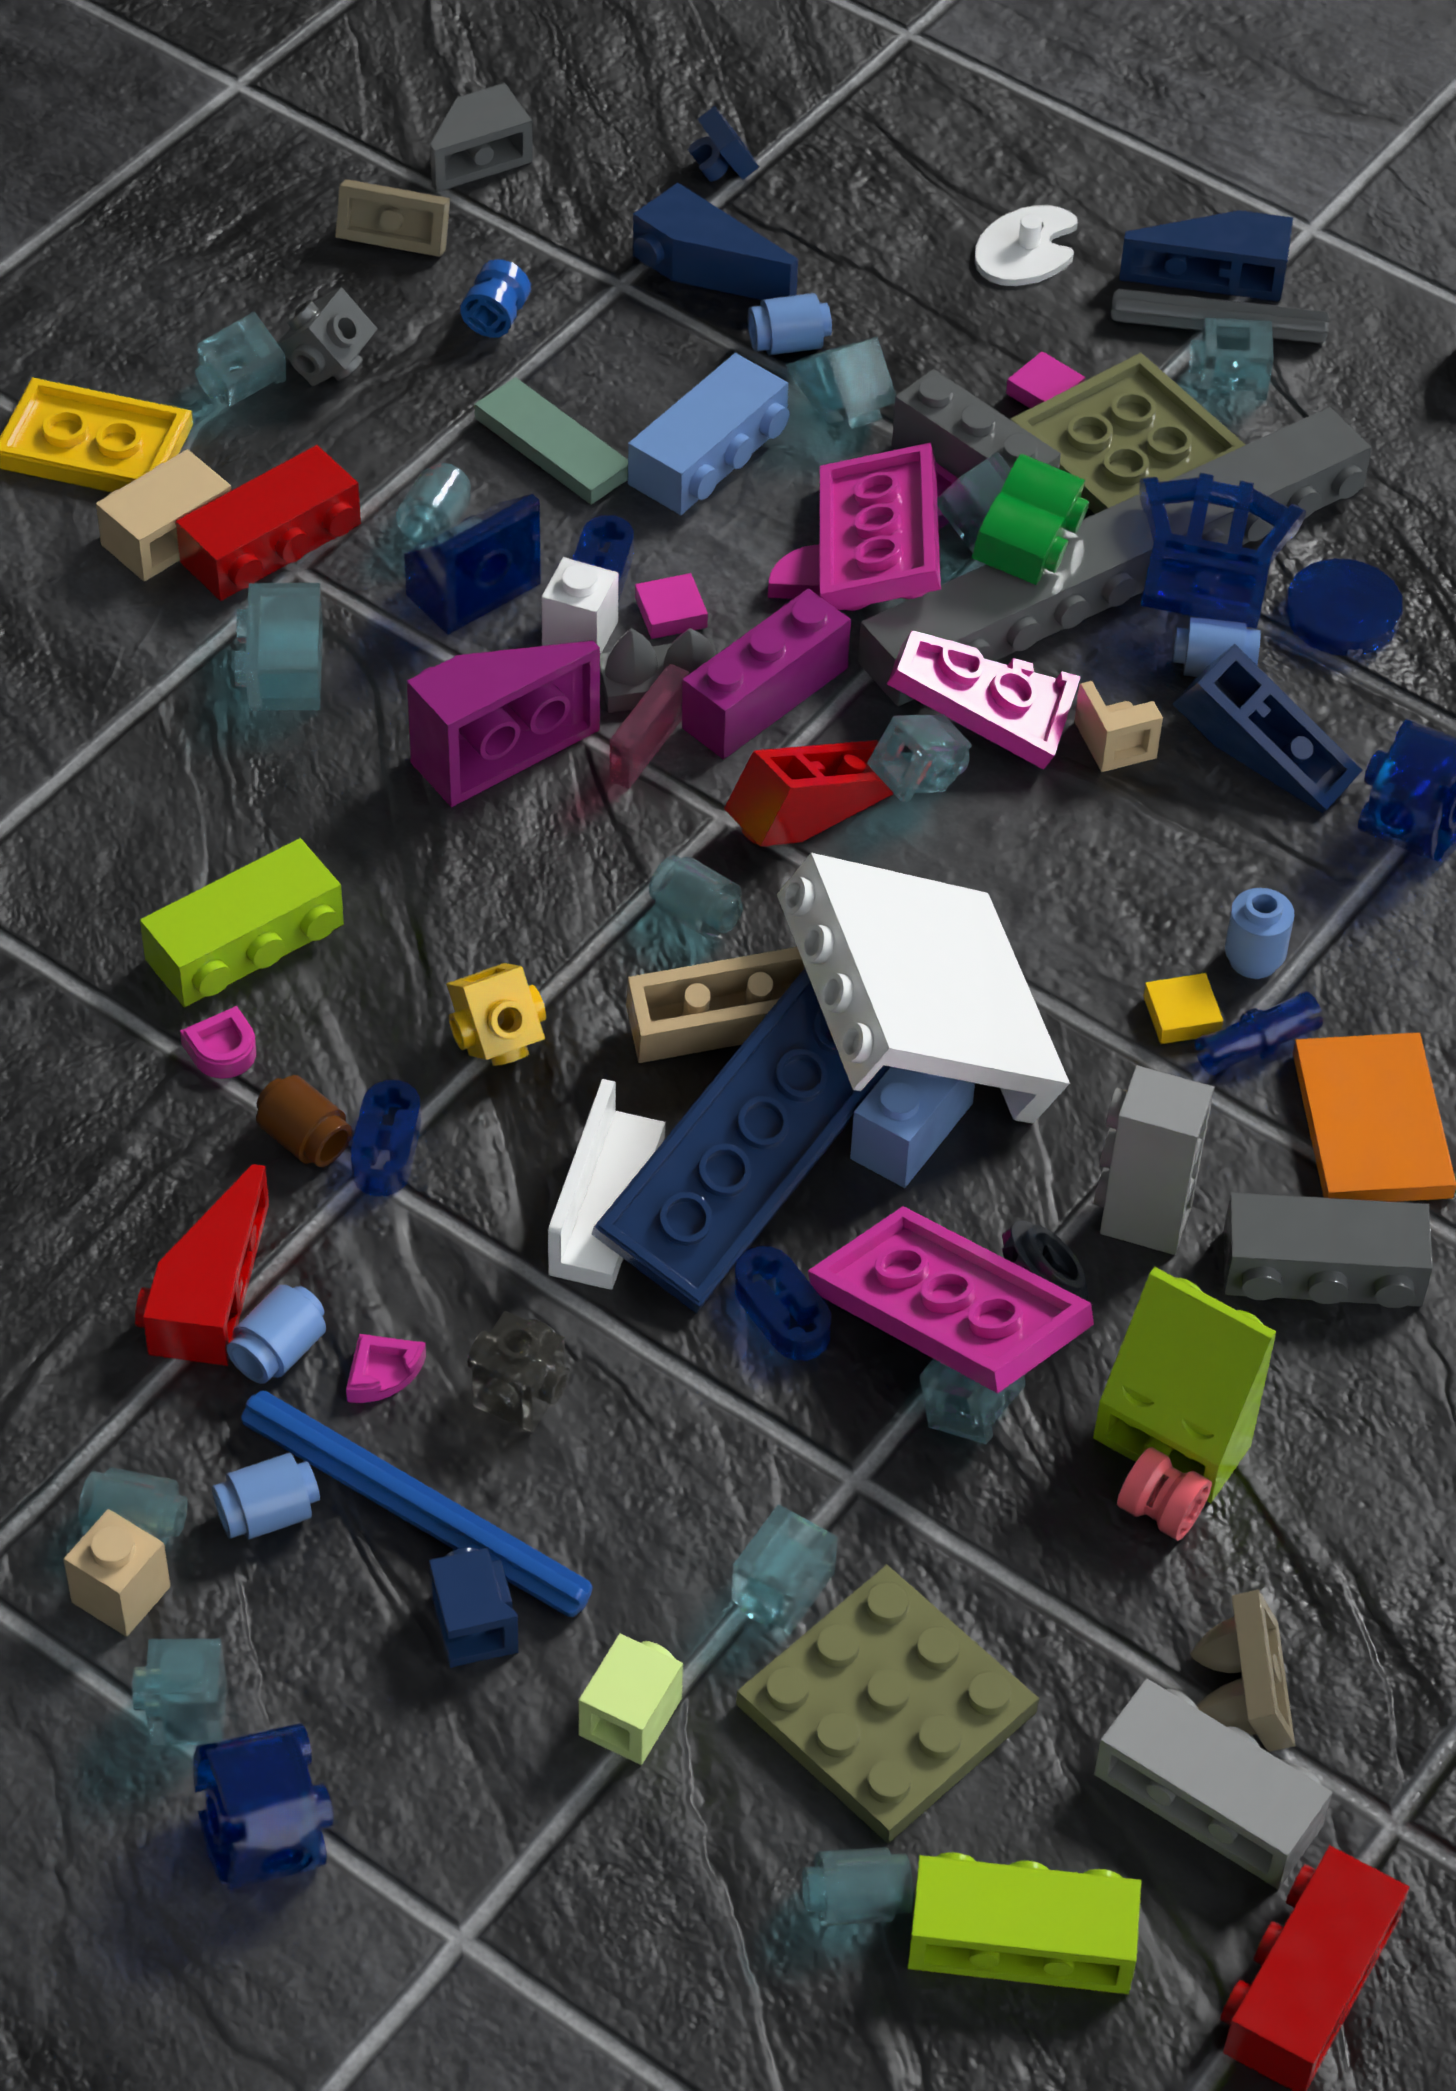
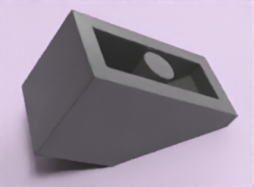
[430,83,533,192]

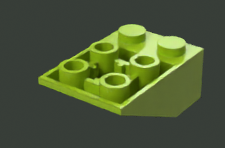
[1093,1267,1276,1503]

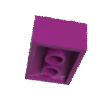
[407,641,600,807]

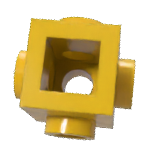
[446,963,546,1066]

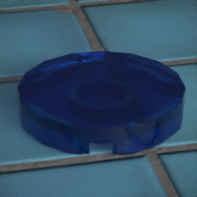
[1286,558,1403,656]

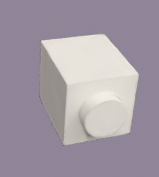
[541,557,618,653]

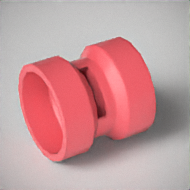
[1117,1447,1212,1541]

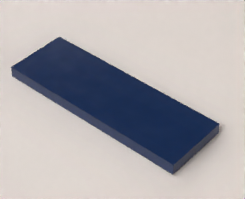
[591,968,891,1314]

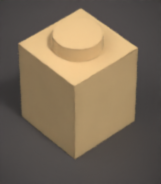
[64,1509,171,1637]

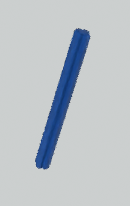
[241,1391,593,1617]

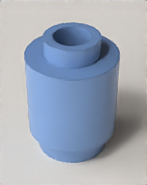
[748,293,832,355]
[1173,617,1261,677]
[1225,888,1294,979]
[227,1285,326,1384]
[212,1453,320,1540]

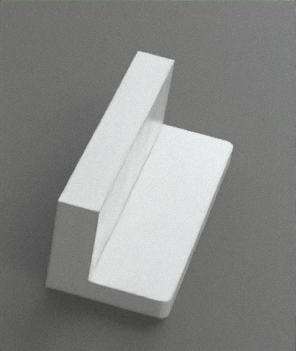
[548,1079,665,1290]

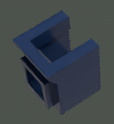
[429,1548,519,1668]

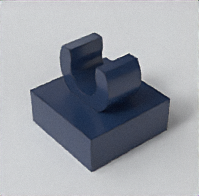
[688,106,760,182]

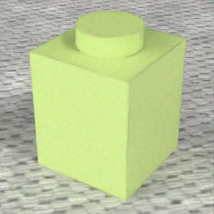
[579,1634,683,1765]

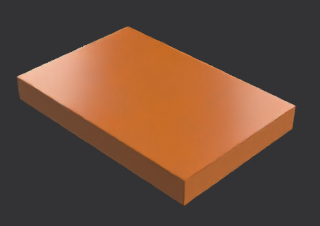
[1293,1032,1456,1202]

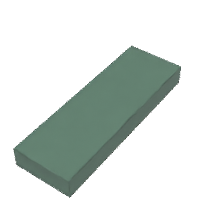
[474,377,628,505]

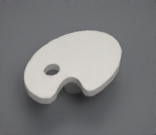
[975,205,1078,286]

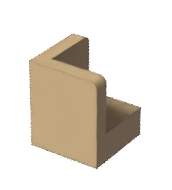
[1074,681,1163,772]

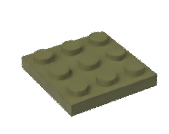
[1011,353,1245,514]
[736,1565,1039,1844]

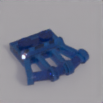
[1139,473,1306,629]

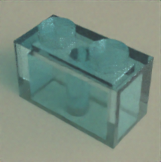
[235,583,323,711]

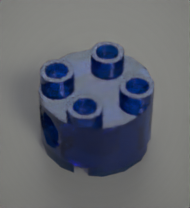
[1358,719,1456,862]
[193,1723,333,1890]

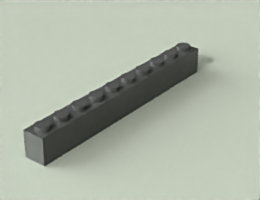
[858,407,1372,707]

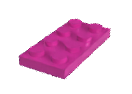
[820,443,941,611]
[808,1206,1094,1394]

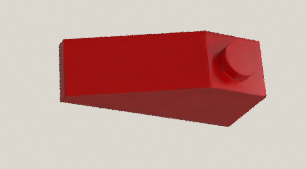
[724,740,914,847]
[135,1164,269,1366]

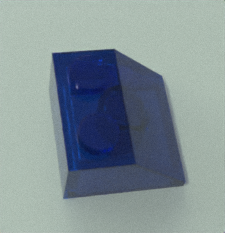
[404,494,541,635]

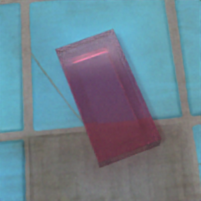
[610,664,689,789]

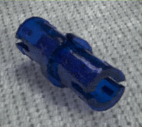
[1195,991,1323,1075]

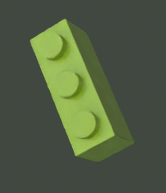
[140,838,344,1008]
[908,1852,1141,1994]

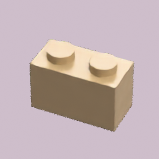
[96,449,232,582]

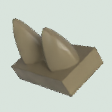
[336,179,450,257]
[1190,1589,1295,1752]

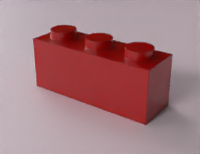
[176,445,361,601]
[1220,1845,1410,2091]

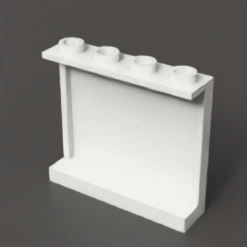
[777,853,1070,1124]

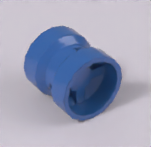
[460,259,531,338]

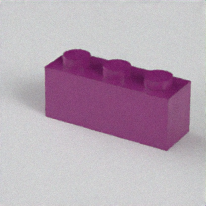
[681,588,851,760]

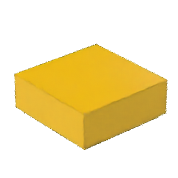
[1143,973,1223,1044]

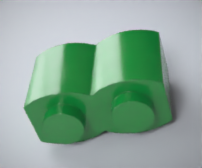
[972,453,1089,585]

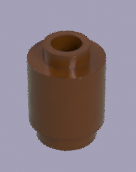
[256,1075,353,1167]

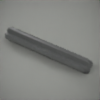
[1111,289,1329,344]

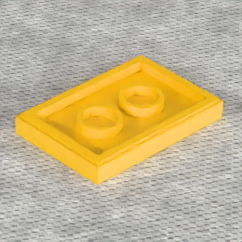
[0,377,193,492]

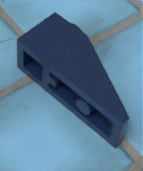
[633,183,798,300]
[1119,210,1293,302]
[1172,644,1363,813]

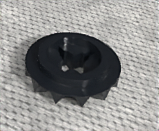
[1002,1220,1088,1301]

